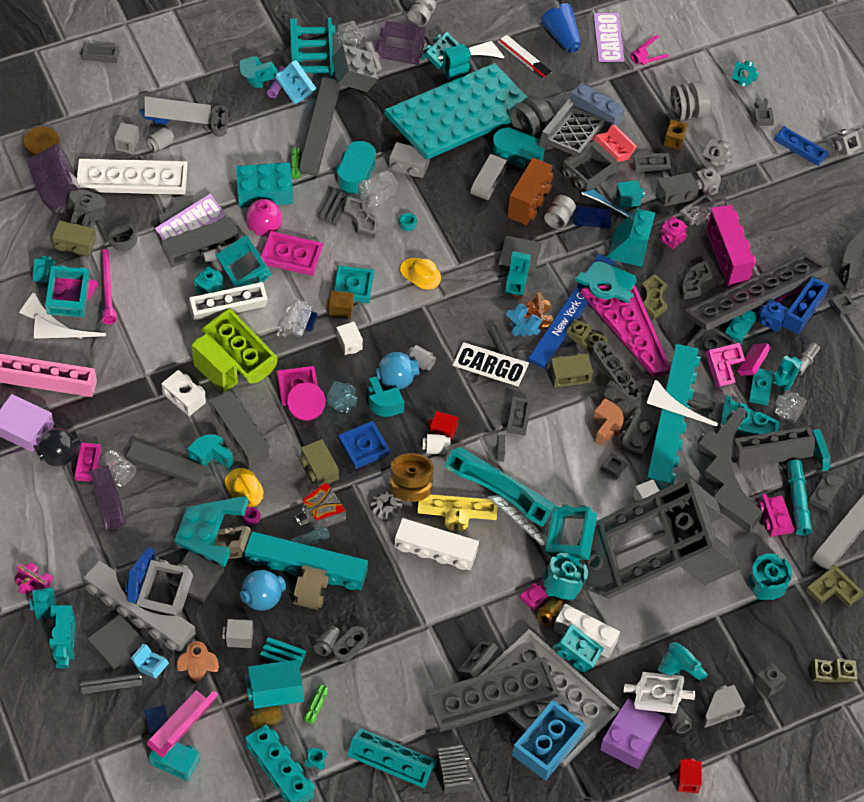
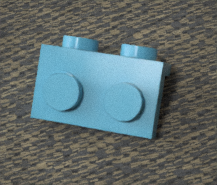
[275,60,316,104]

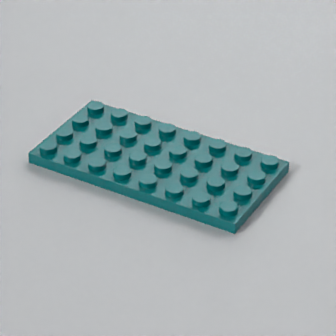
[384,63,527,160]

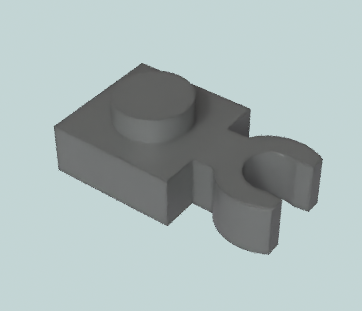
[753,98,774,126]

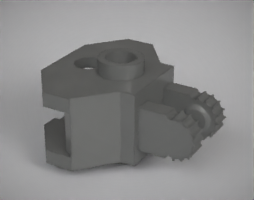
[67,189,106,226]

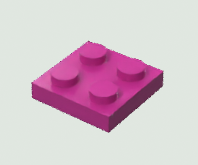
[46,278,98,302]

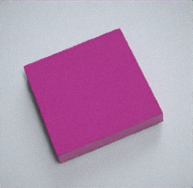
[277,366,318,406]

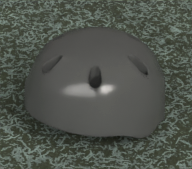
[108,224,138,251]

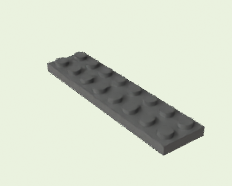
[685,253,828,331]

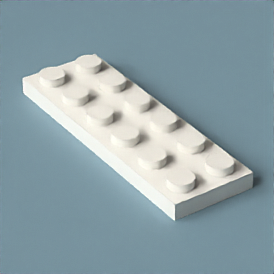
[76,159,188,194]

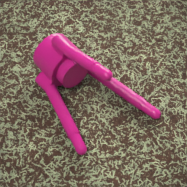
[630,34,669,65]

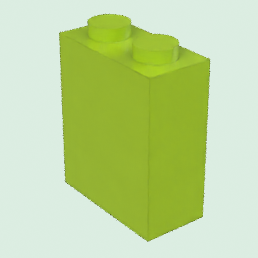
[192,334,238,394]

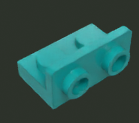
[421,32,459,69]
[553,624,604,672]

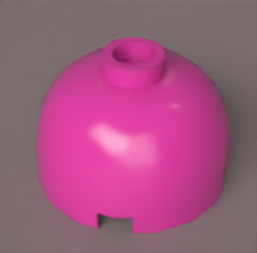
[246,199,282,236]

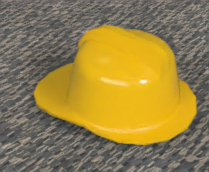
[400,258,441,290]
[225,468,264,507]

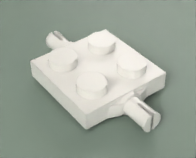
[624,672,695,713]

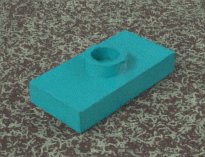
[749,368,774,406]
[813,429,831,471]

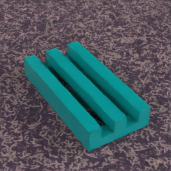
[260,637,306,668]

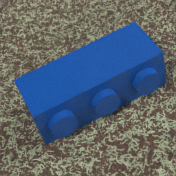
[782,277,829,335]

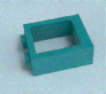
[216,235,273,288]
[45,265,90,318]
[545,504,597,560]

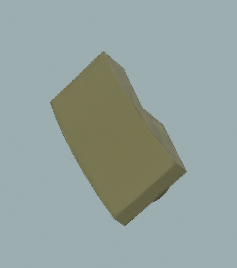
[566,319,608,352]
[811,658,857,683]

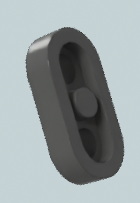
[333,626,368,662]

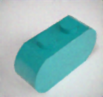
[492,127,545,170]
[335,141,376,194]

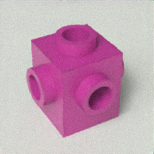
[659,216,687,249]

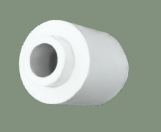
[422,434,450,454]

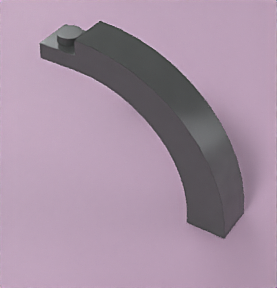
[839,228,864,290]

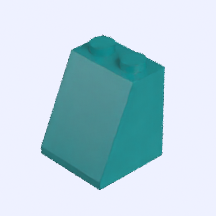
[607,208,655,267]

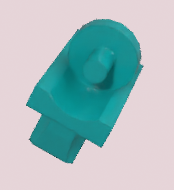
[772,356,802,393]

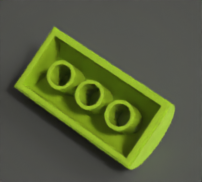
[200,308,278,384]

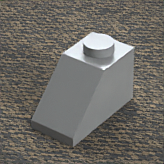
[703,685,745,728]

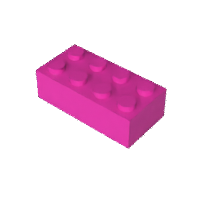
[706,205,756,287]

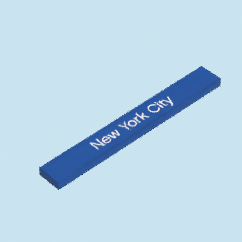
[528,254,615,369]

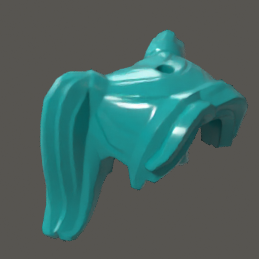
[657,642,708,681]

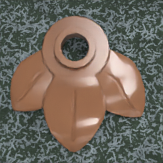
[177,641,219,683]

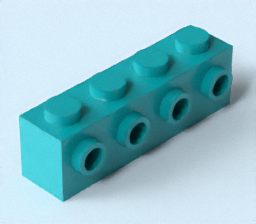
[245,724,315,802]

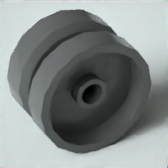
[509,95,552,138]

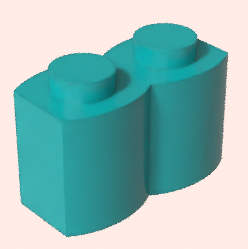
[442,43,471,81]

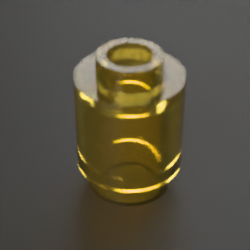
[250,706,283,729]

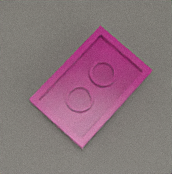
[261,231,323,276]

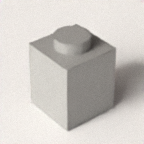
[114,123,139,154]
[223,619,253,648]

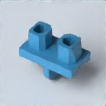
[505,304,542,337]

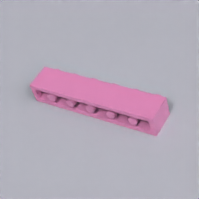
[0,354,97,397]

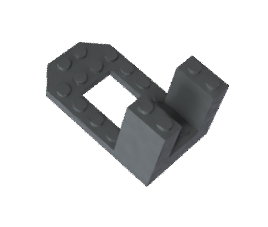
[578,477,740,599]

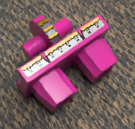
[15,563,53,594]

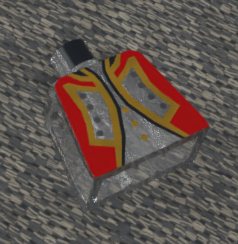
[296,482,346,530]

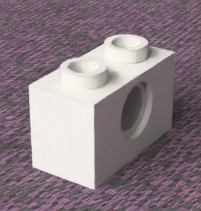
[161,370,206,417]

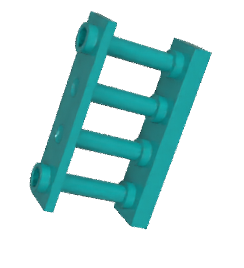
[290,18,336,78]

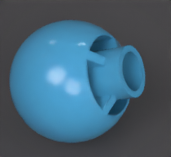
[376,352,420,390]
[240,570,286,611]

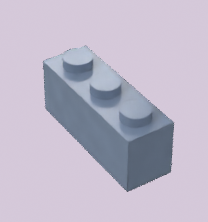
[571,82,625,129]

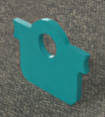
[575,262,637,303]

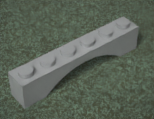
[84,561,196,653]

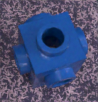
[758,299,789,332]

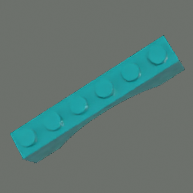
[444,447,559,527]

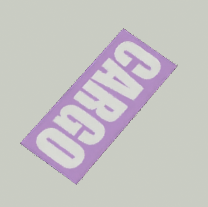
[594,13,624,62]
[155,194,226,240]

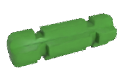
[291,148,301,179]
[304,685,328,724]

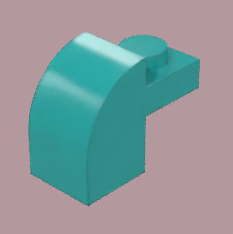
[240,56,279,88]
[505,251,531,296]
[367,377,405,417]
[187,434,233,469]

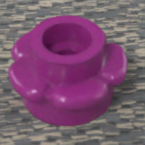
[241,507,261,525]

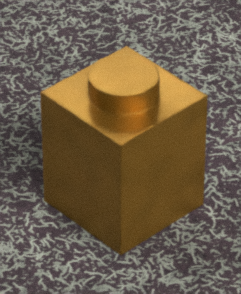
[326,291,354,319]

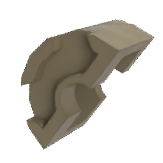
[213,526,251,559]
[293,565,329,610]

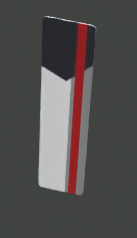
[497,35,552,78]

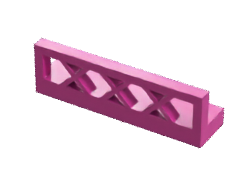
[147,690,219,758]

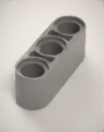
[471,154,508,200]

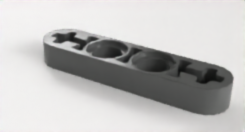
[592,340,642,403]

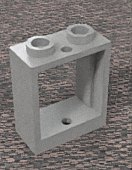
[136,559,193,616]

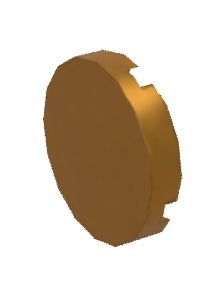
[24,126,60,158]

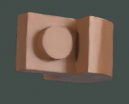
[593,398,624,446]

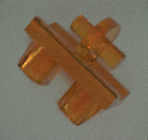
[525,292,553,329]

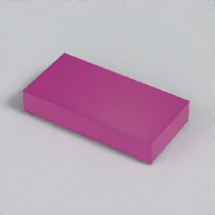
[737,343,771,376]

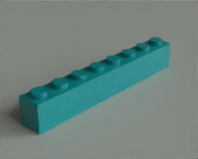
[646,344,701,490]

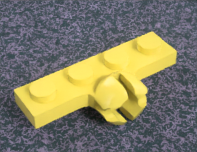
[418,494,498,532]

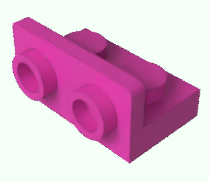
[758,494,794,537]

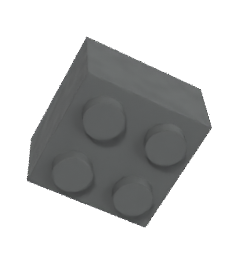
[332,44,378,92]

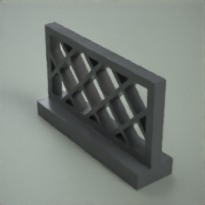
[539,99,605,157]

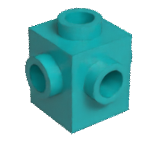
[731,60,759,87]
[194,266,223,295]

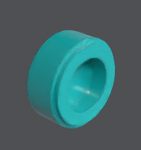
[399,213,417,231]

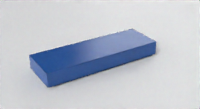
[774,126,829,166]

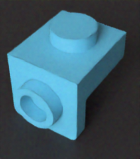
[131,644,169,679]

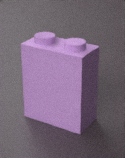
[0,394,54,452]

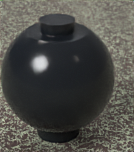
[36,427,81,467]

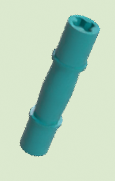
[786,460,812,536]

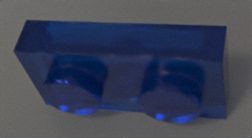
[574,207,611,228]

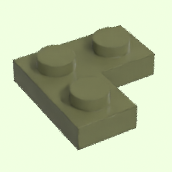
[806,565,864,608]

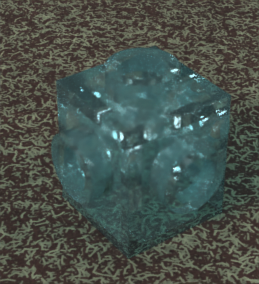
[327,381,358,413]

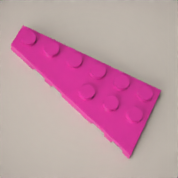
[580,285,671,377]

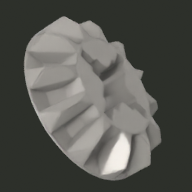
[371,490,402,520]

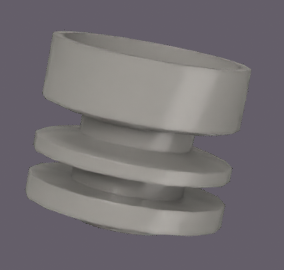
[670,81,710,121]

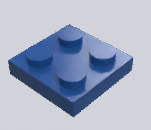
[338,421,390,469]

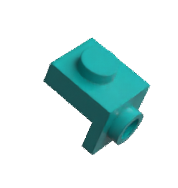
[33,256,56,283]

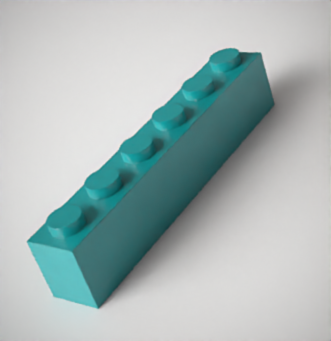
[245,532,368,591]

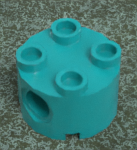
[542,553,588,601]
[748,554,792,600]

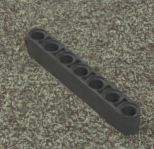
[300,77,341,176]

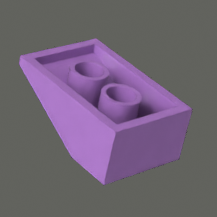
[600,698,665,769]

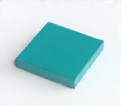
[334,265,374,303]

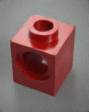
[428,411,458,443]
[677,758,702,793]

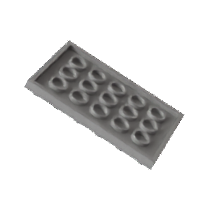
[479,629,620,768]

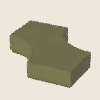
[641,274,668,320]

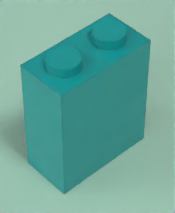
[245,660,304,709]

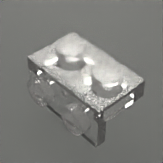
[276,298,313,340]

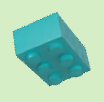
[236,162,293,208]

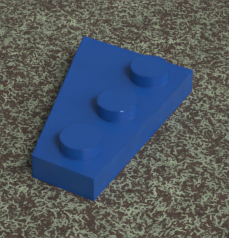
[125,547,156,603]

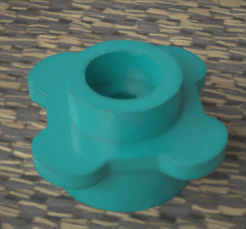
[305,748,328,770]

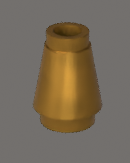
[537,597,563,626]

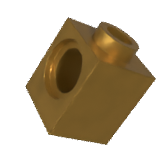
[664,120,688,151]

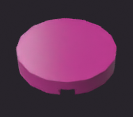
[287,382,326,421]

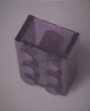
[26,143,81,211]

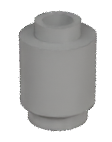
[146,127,174,152]
[407,345,436,371]

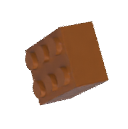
[508,158,554,225]

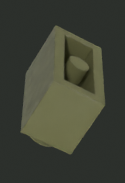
[52,221,96,256]
[549,354,593,388]
[299,439,339,488]

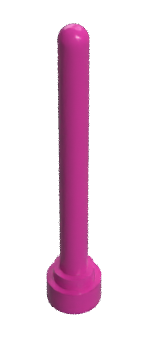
[102,249,117,324]

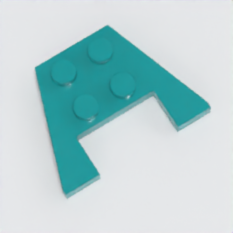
[174,496,249,567]

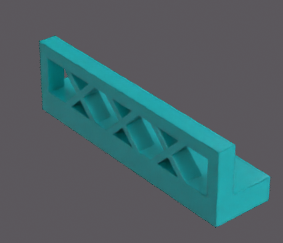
[347,728,437,789]

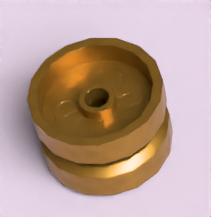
[390,453,434,502]

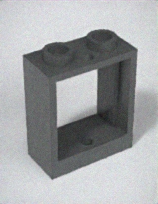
[562,140,619,192]

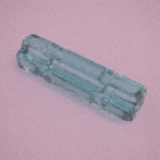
[291,527,330,546]

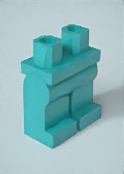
[49,605,76,669]

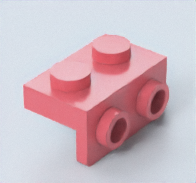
[593,125,636,162]

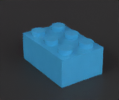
[512,700,586,781]

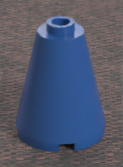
[541,3,581,53]

